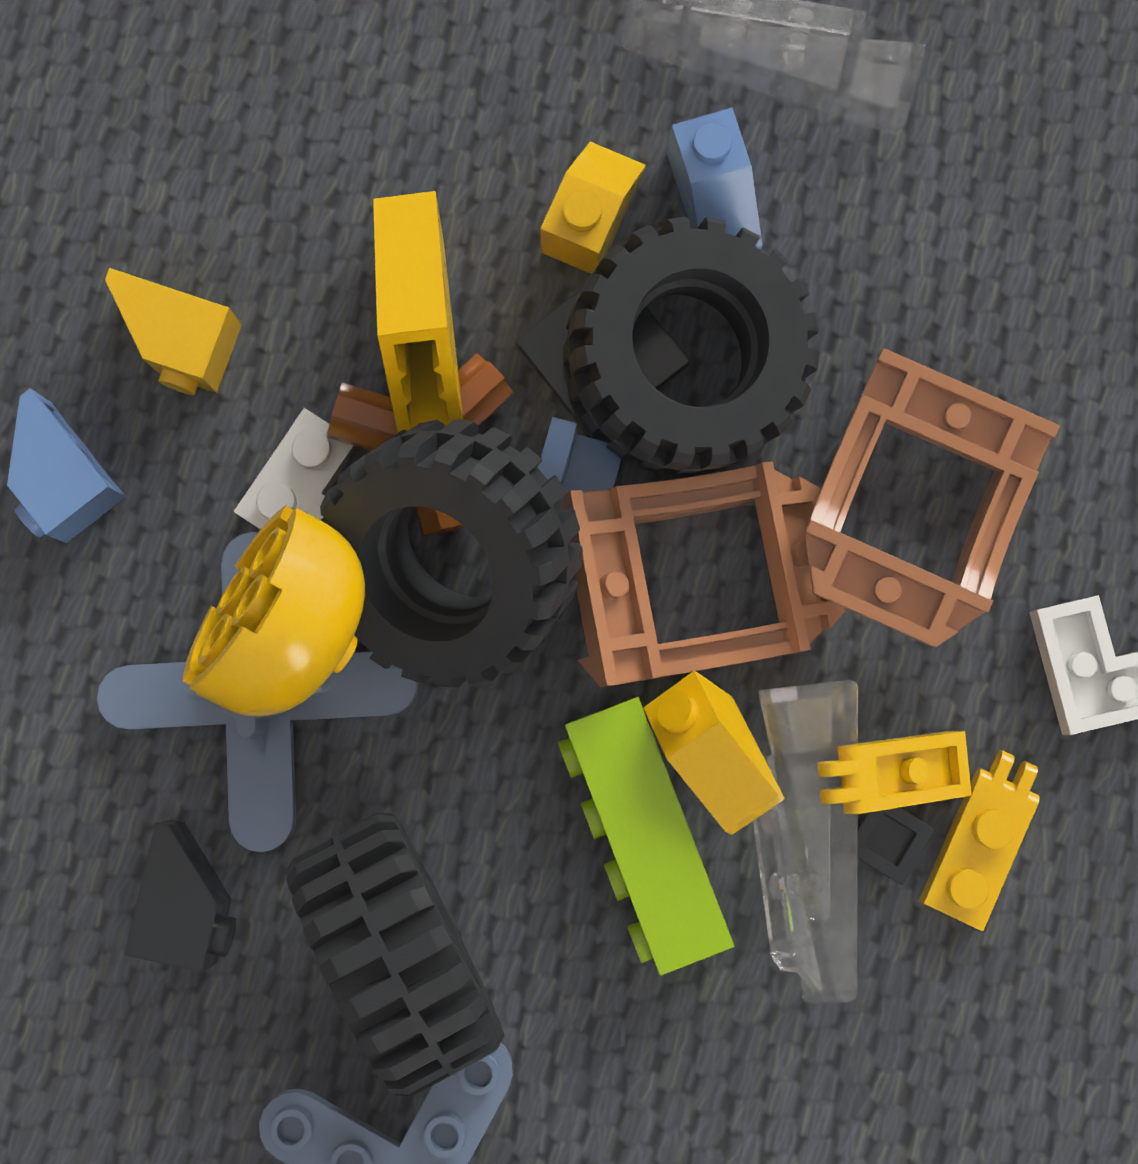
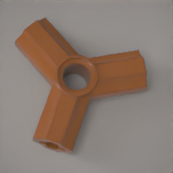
[326,353,514,537]

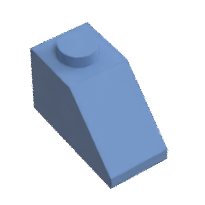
[667,108,762,249]
[7,388,126,543]

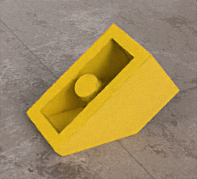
[540,142,646,274]
[105,268,242,395]
[643,670,785,835]

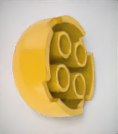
[182,505,365,717]

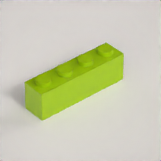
[558,697,735,976]

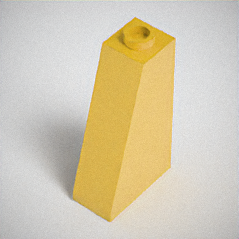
[373,191,463,433]

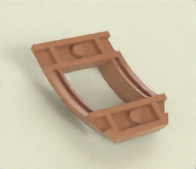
[804,348,1060,647]
[562,461,846,687]

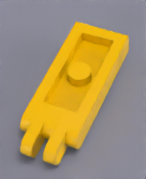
[817,731,972,814]
[919,750,1039,931]

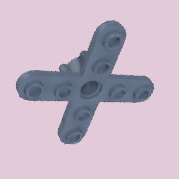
[97,532,418,852]
[259,1043,513,1164]

